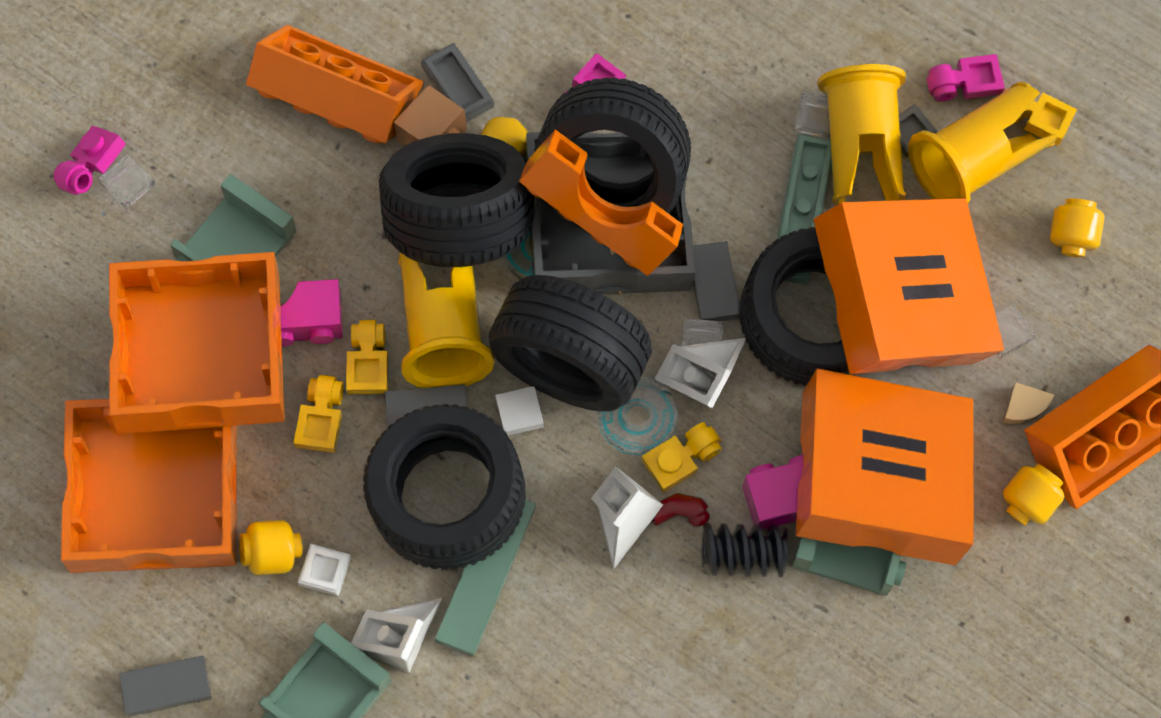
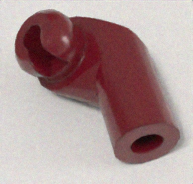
[651,493,710,527]

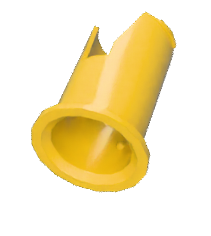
[817,64,906,205]
[908,81,1058,204]
[398,253,495,388]

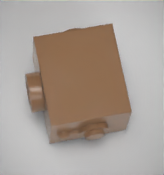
[393,85,467,146]

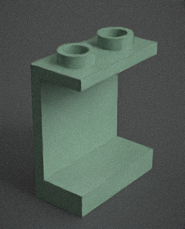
[170,174,296,261]
[792,537,907,596]

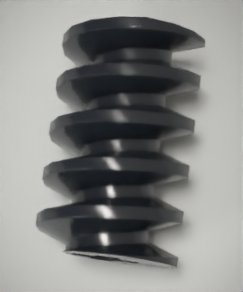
[701,523,788,577]

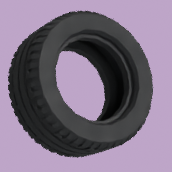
[534,77,691,229]
[379,133,534,267]
[739,227,859,386]
[488,275,652,412]
[363,404,526,570]

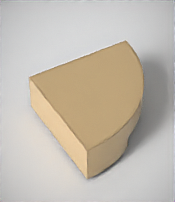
[1003,382,1054,424]

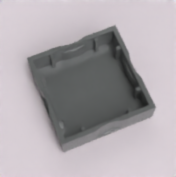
[525,132,696,294]

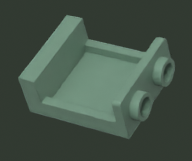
[258,622,392,718]

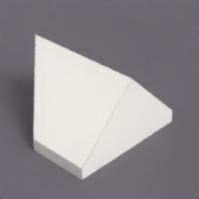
[655,338,746,408]
[591,466,663,570]
[351,598,442,673]

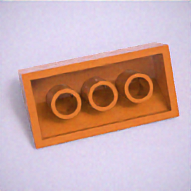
[246,25,424,143]
[1024,345,1161,510]

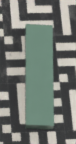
[777,133,832,285]
[435,499,536,657]

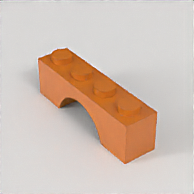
[519,129,683,276]

